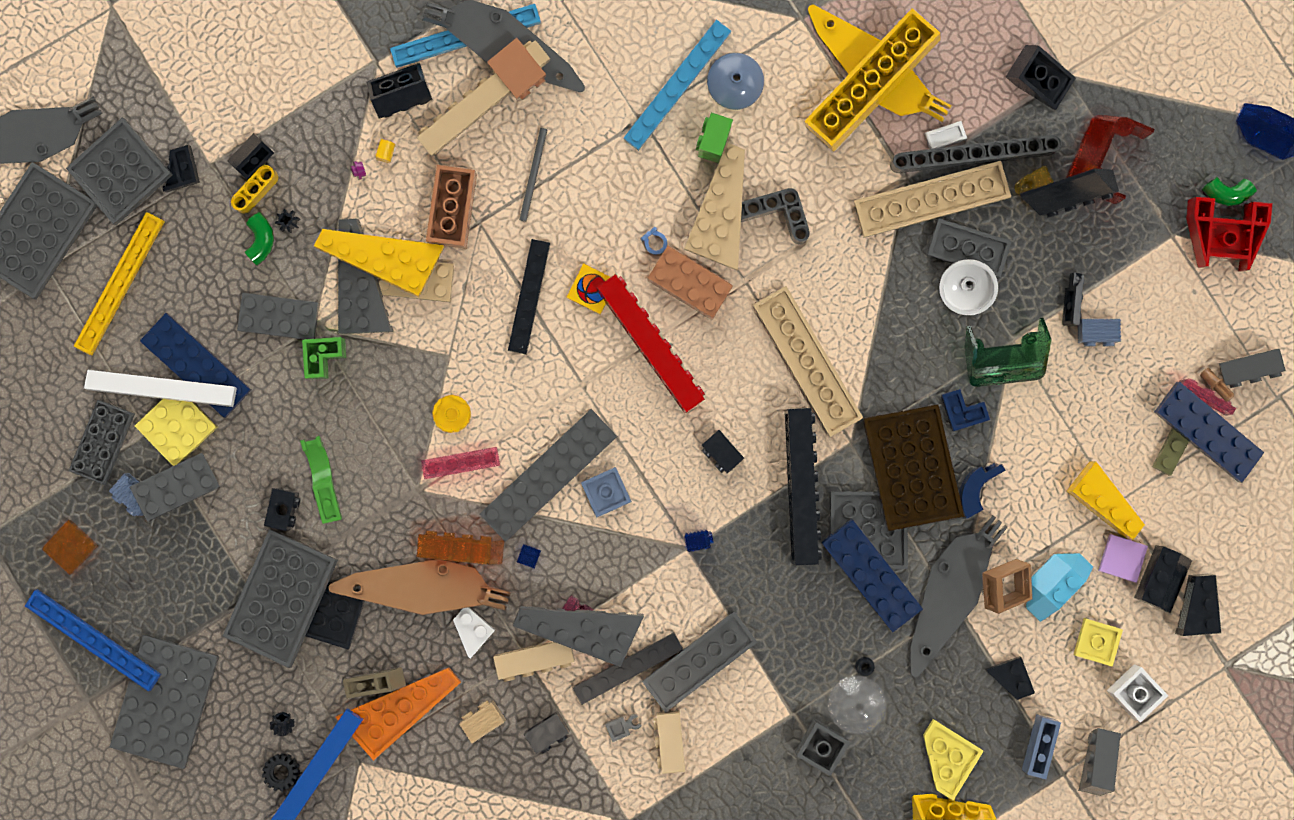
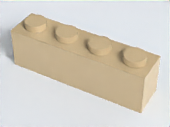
[493,641,575,682]

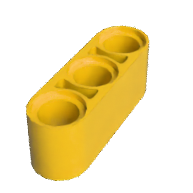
[231,165,278,214]

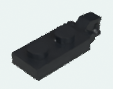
[1062,273,1084,327]

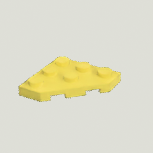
[923,719,983,801]

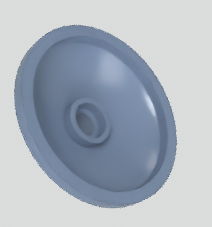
[707,53,764,110]

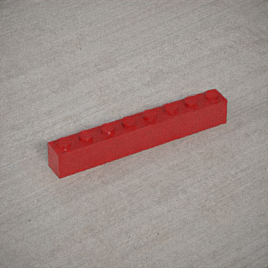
[596,274,705,414]

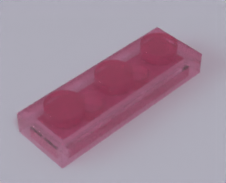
[1179,378,1236,416]

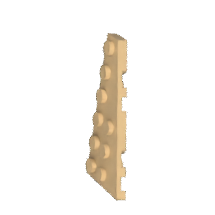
[684,142,745,271]

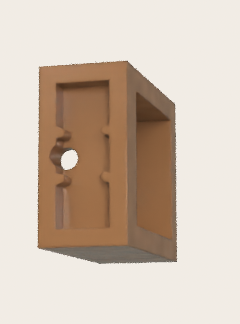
[982,559,1032,614]

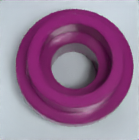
[351,161,366,180]

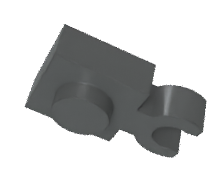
[605,714,642,742]

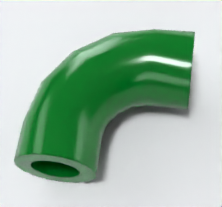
[1202,177,1257,206]
[245,212,274,266]

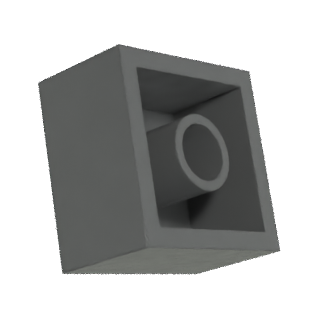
[795,719,850,776]

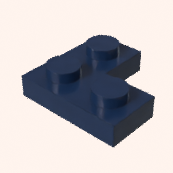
[941,389,990,431]

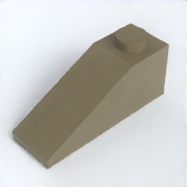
[343,667,406,699]

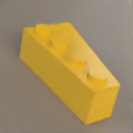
[1066,461,1145,540]

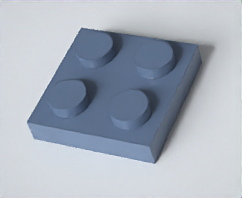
[581,467,632,518]

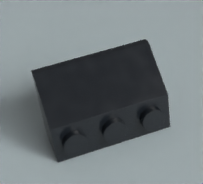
[366,63,433,119]
[1134,545,1192,613]

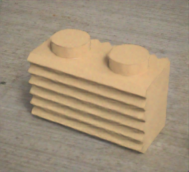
[460,700,506,743]

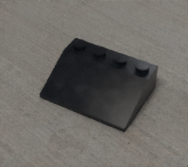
[1020,169,1119,218]

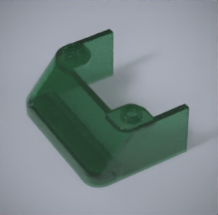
[964,317,1052,387]

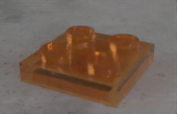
[42,520,98,575]

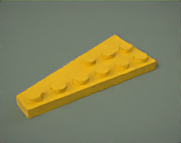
[314,229,445,297]

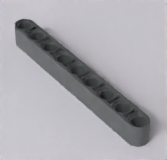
[890,135,1062,173]

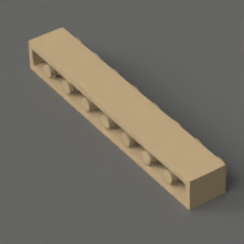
[416,40,550,157]

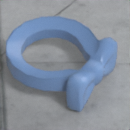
[640,227,667,255]

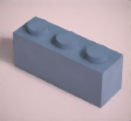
[1022,714,1061,779]

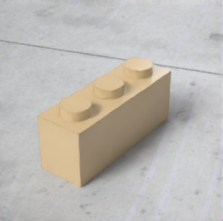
[653,710,685,774]

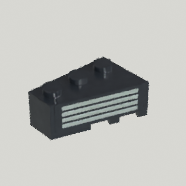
[1175,573,1221,636]

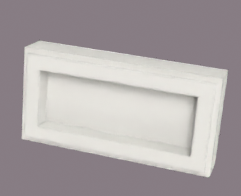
[924,121,967,149]

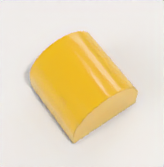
[376,139,396,163]

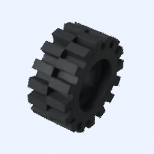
[262,753,300,791]

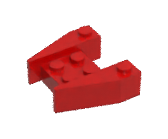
[1186,197,1273,272]

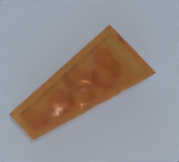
[416,530,504,565]

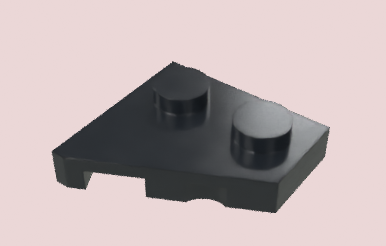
[163,145,200,193]
[985,656,1035,700]

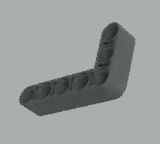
[741,188,810,245]

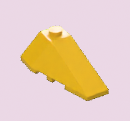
[912,794,997,820]

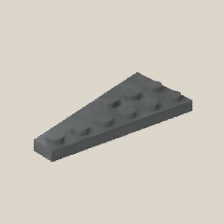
[338,219,394,334]
[513,606,644,667]

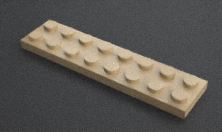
[853,161,1011,238]
[753,286,863,437]

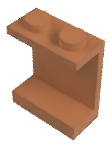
[487,38,546,100]

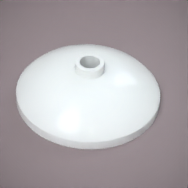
[939,260,998,315]

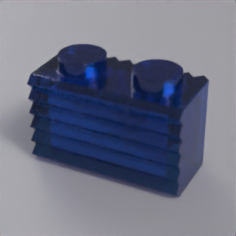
[684,528,714,552]

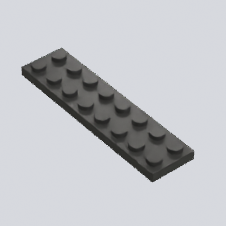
[480,409,618,542]

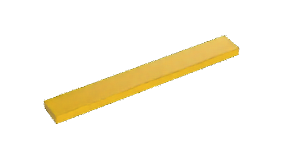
[74,212,165,356]

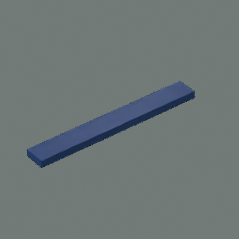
[25,590,161,691]
[271,708,363,820]

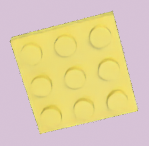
[135,399,218,466]

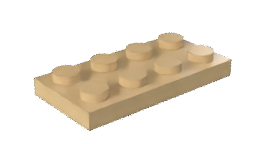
[377,262,455,303]

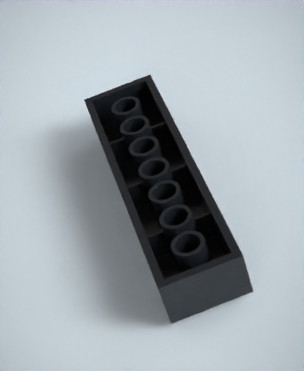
[784,408,822,566]

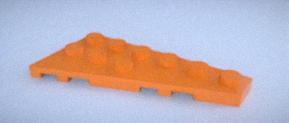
[335,667,461,761]

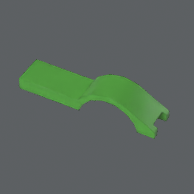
[300,436,342,524]

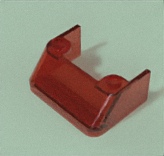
[1066,115,1155,205]

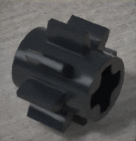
[275,209,300,233]
[270,712,295,736]

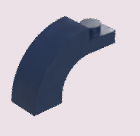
[959,462,1006,519]

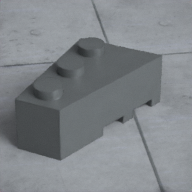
[1219,349,1286,388]
[1078,728,1121,796]

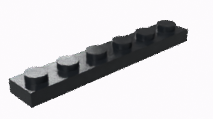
[508,239,551,355]
[573,632,683,705]

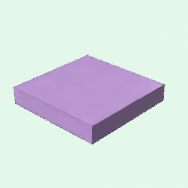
[1098,534,1148,583]

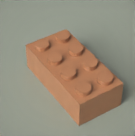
[426,165,477,249]
[647,246,733,320]

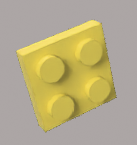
[1073,618,1123,667]

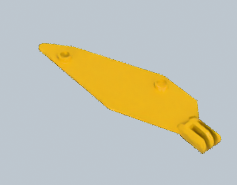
[808,5,952,122]

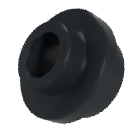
[855,657,875,676]

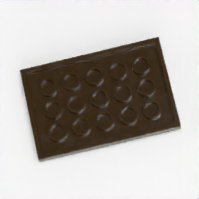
[863,404,964,532]

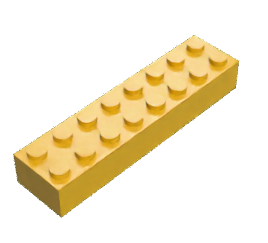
[804,8,941,152]

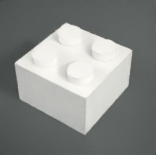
[1107,664,1168,722]

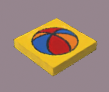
[566,263,610,315]

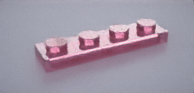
[421,447,501,479]

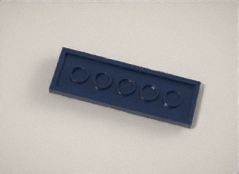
[140,313,252,418]
[1154,382,1264,483]
[822,519,923,632]

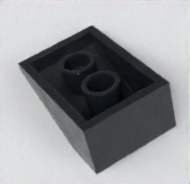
[1006,45,1076,110]

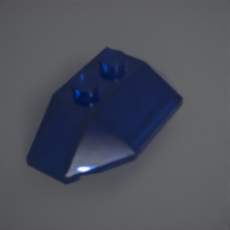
[1236,103,1294,160]

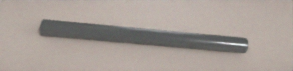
[519,128,548,222]

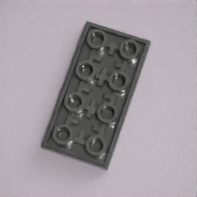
[69,400,135,485]

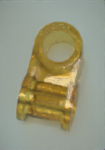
[1014,166,1054,196]

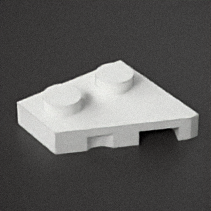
[453,607,495,659]

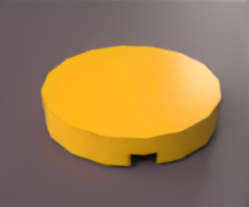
[432,395,471,433]

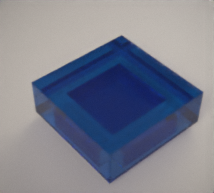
[517,544,542,569]

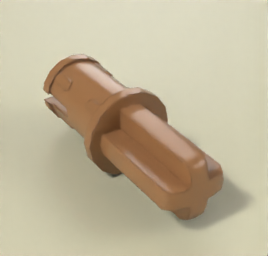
[1200,368,1234,402]

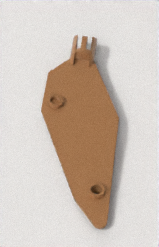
[329,559,511,615]

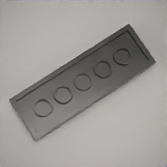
[642,611,758,713]

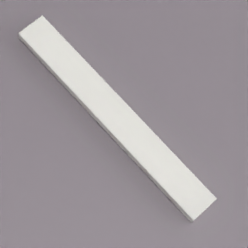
[84,370,237,407]

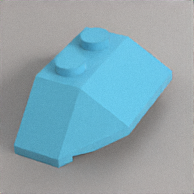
[1026,553,1093,622]

